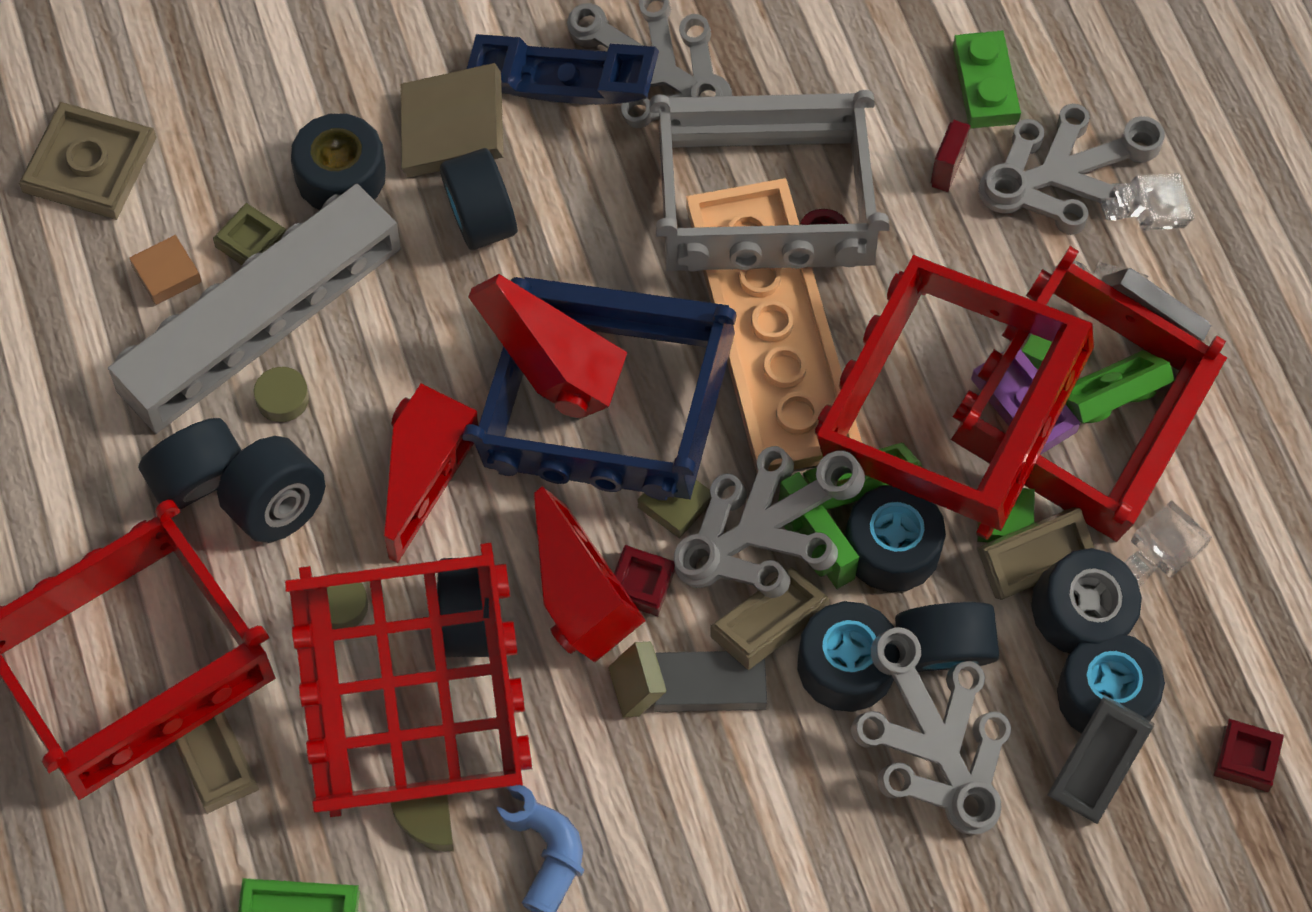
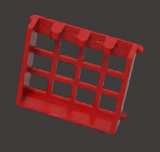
[285,542,532,817]

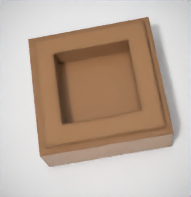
[129,234,202,305]

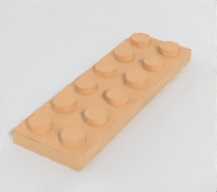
[686,178,862,473]

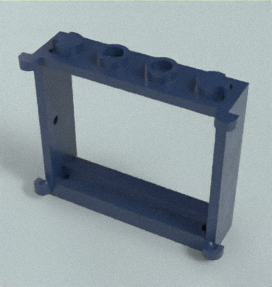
[462,277,737,501]

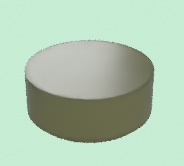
[254,367,309,422]
[327,573,368,629]

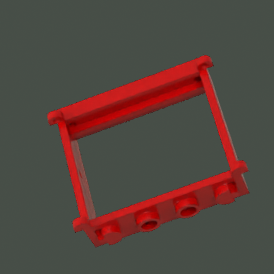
[950,246,1227,542]
[815,255,1094,539]
[0,500,276,800]

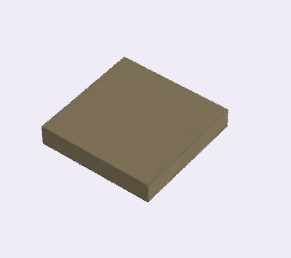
[401,63,503,178]
[19,102,156,220]

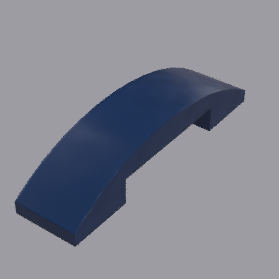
[467,34,659,105]

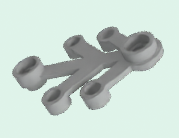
[567,0,733,128]
[979,104,1165,235]
[674,446,865,598]
[851,627,1011,835]

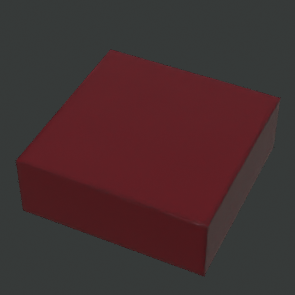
[930,120,971,192]
[614,545,675,617]
[1213,719,1284,792]

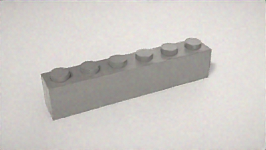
[108,183,401,434]

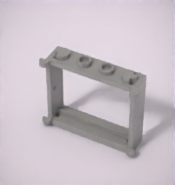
[649,90,890,271]

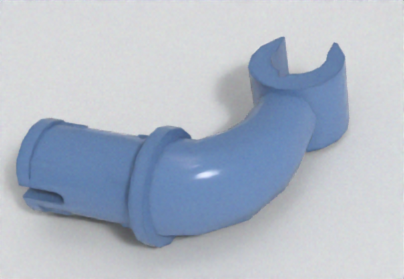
[496,785,584,912]

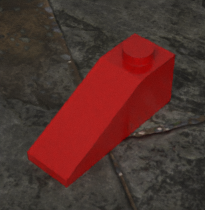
[468,274,628,419]
[384,383,478,563]
[534,486,646,662]

